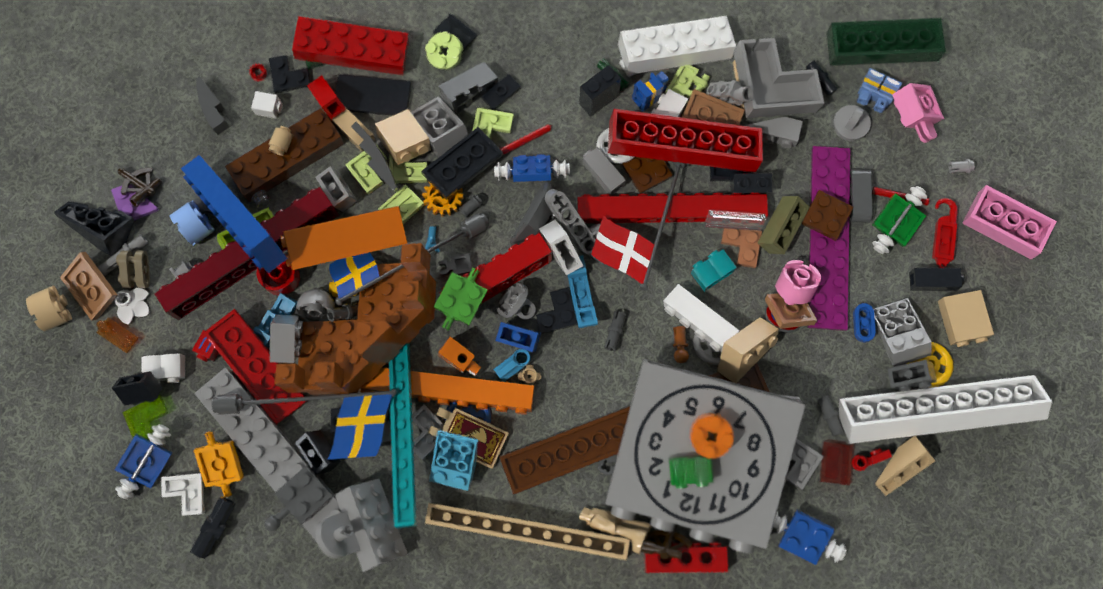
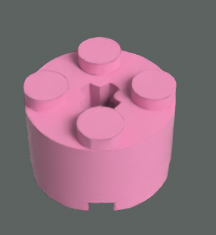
[775,260,821,305]

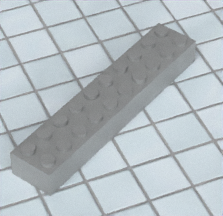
[194,367,341,542]

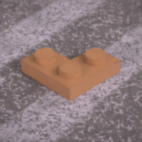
[721,224,762,268]

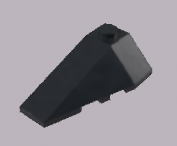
[54,201,134,256]

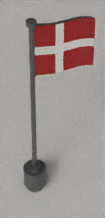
[591,162,689,291]

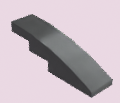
[351,122,399,192]

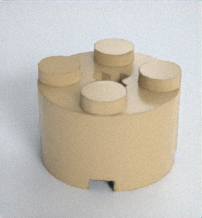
[26,286,72,331]

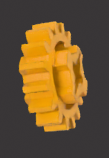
[422,182,464,217]

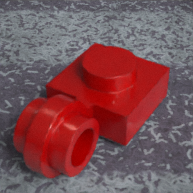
[851,448,892,471]

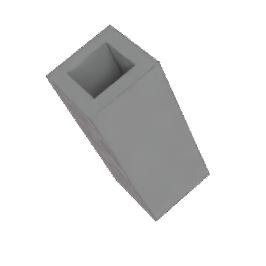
[583,147,626,196]

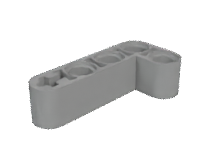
[545,189,600,254]

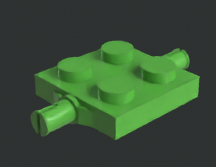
[434,268,487,331]

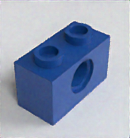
[495,322,541,352]

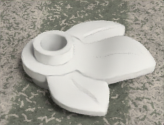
[115,288,149,325]

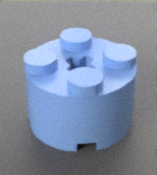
[169,200,215,246]

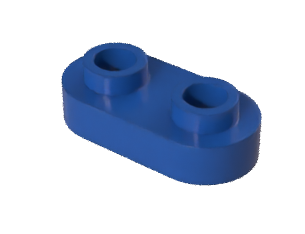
[853,303,876,343]

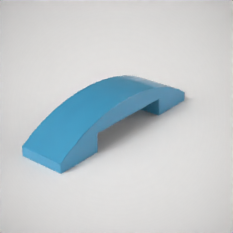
[567,255,598,328]

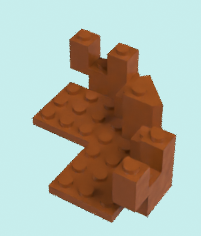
[275,243,436,396]

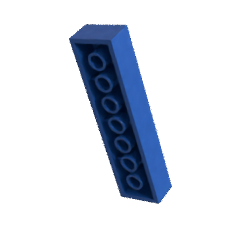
[181,155,288,273]

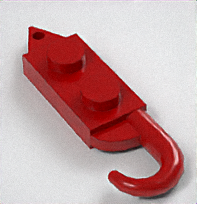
[932,198,958,268]

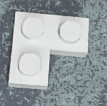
[161,473,205,516]

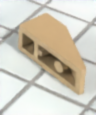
[875,436,935,496]

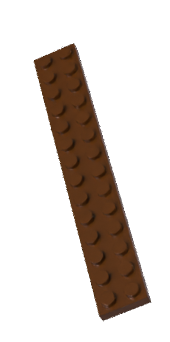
[499,363,769,495]

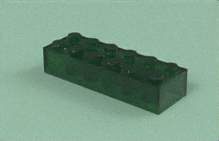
[826,18,946,66]

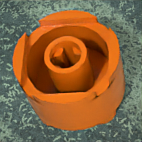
[690,413,733,458]

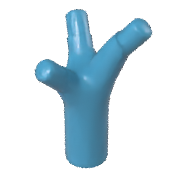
[425,227,440,253]

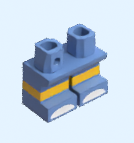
[857,68,902,113]

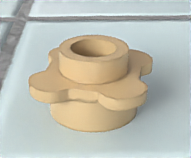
[518,365,541,385]

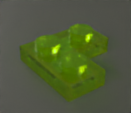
[122,395,168,441]

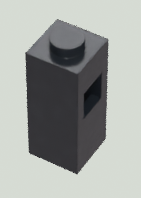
[909,268,964,291]

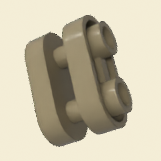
[116,250,150,288]

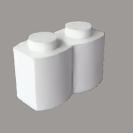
[142,354,185,383]

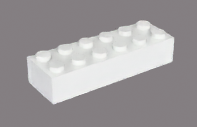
[618,16,736,75]

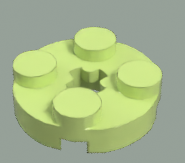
[425,32,463,70]

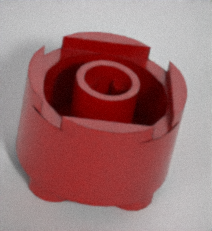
[256,260,300,296]

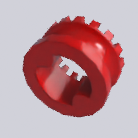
[249,63,267,81]

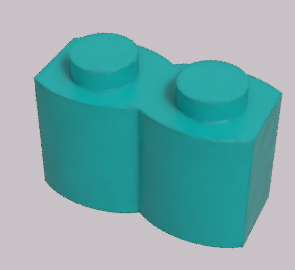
[691,249,737,292]

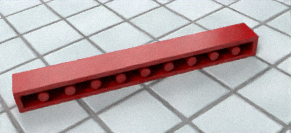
[577,193,768,224]

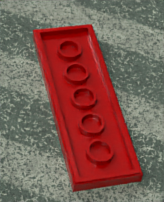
[203,309,307,425]

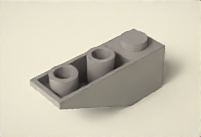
[744,117,803,148]

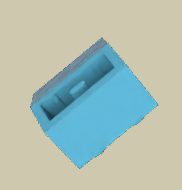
[429,430,478,491]

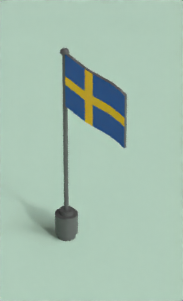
[329,213,489,305]
[212,389,397,460]

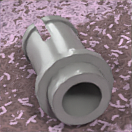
[948,159,975,174]

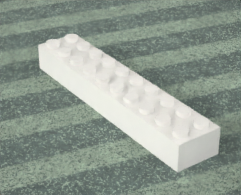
[838,375,1052,444]

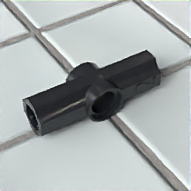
[190,496,236,559]

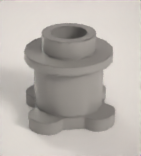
[169,261,193,278]

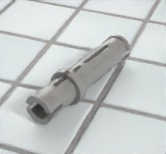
[98,234,149,276]

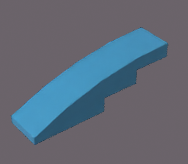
[253,293,297,349]

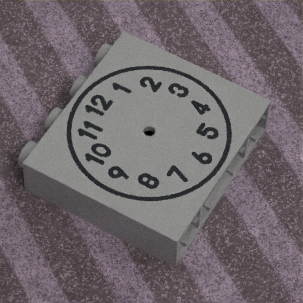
[605,359,805,554]

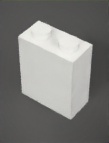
[539,220,583,275]

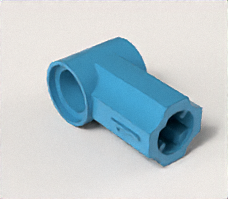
[494,349,531,382]

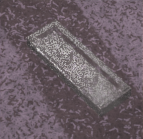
[705,210,766,231]

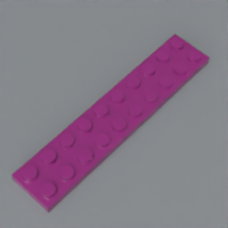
[807,146,850,331]

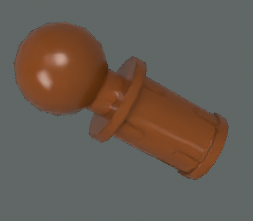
[673,326,689,364]

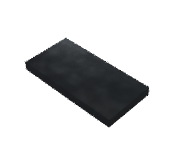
[335,74,411,116]
[421,127,503,200]

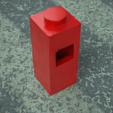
[307,75,346,120]

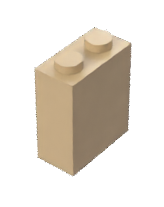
[375,109,431,165]
[938,290,994,347]

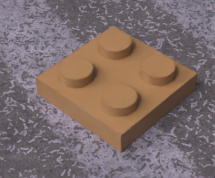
[765,293,817,329]

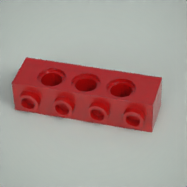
[644,543,728,573]

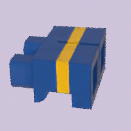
[632,71,669,112]

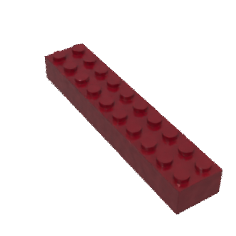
[154,187,339,321]

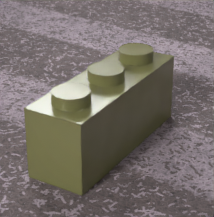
[758,196,810,254]

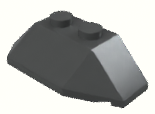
[510,181,557,246]

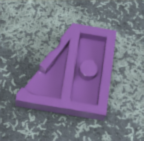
[111,184,159,220]

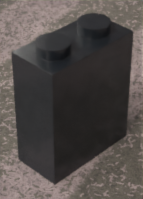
[579,65,621,117]

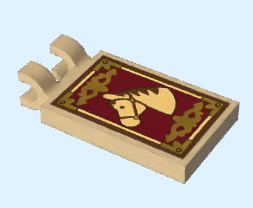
[428,408,508,469]

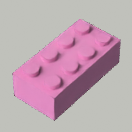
[962,185,1057,259]

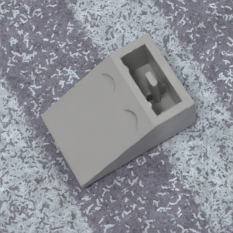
[874,298,931,367]

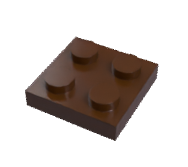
[622,157,673,194]
[801,190,853,241]

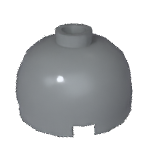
[296,288,335,322]

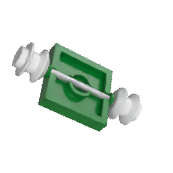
[872,186,927,254]

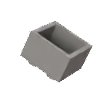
[270,315,303,363]

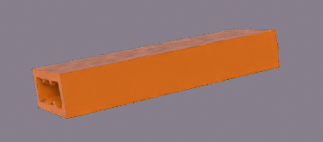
[280,206,407,270]

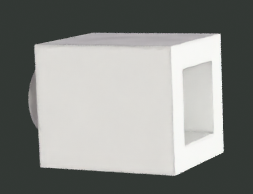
[251,91,283,118]

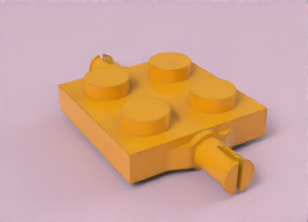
[194,431,244,497]

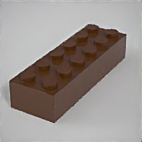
[225,107,344,202]

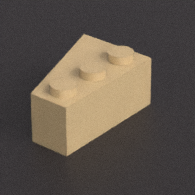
[718,317,779,383]

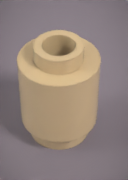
[269,126,294,156]

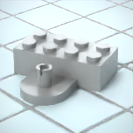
[316,479,408,572]

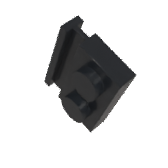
[433,13,477,53]

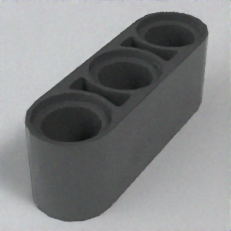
[849,169,872,223]

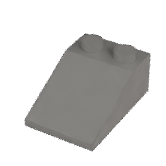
[411,96,468,158]

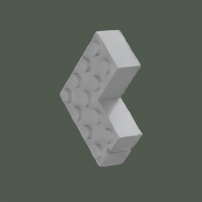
[734,38,824,118]

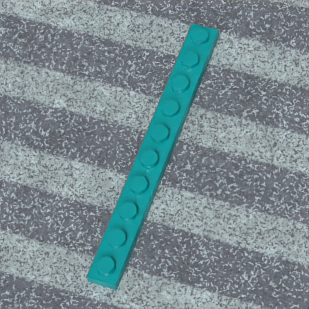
[389,343,417,528]

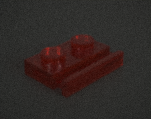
[820,442,853,486]

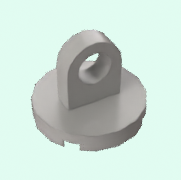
[833,105,871,141]
[497,282,536,319]

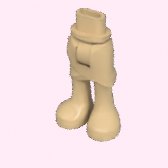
[579,507,651,554]

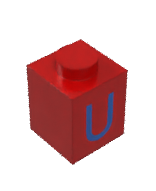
[192,330,219,362]

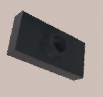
[482,74,521,111]

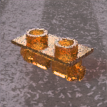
[96,317,139,353]

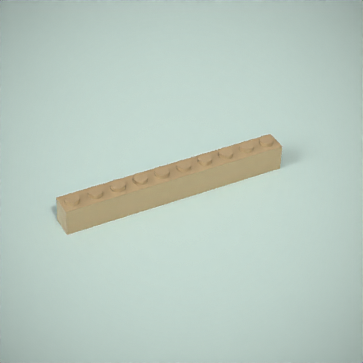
[425,503,630,560]

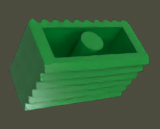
[668,455,713,489]

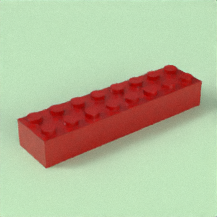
[608,109,763,172]

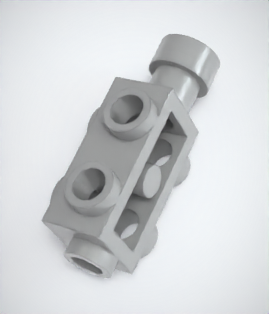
[706,80,754,106]

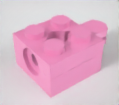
[892,83,944,143]

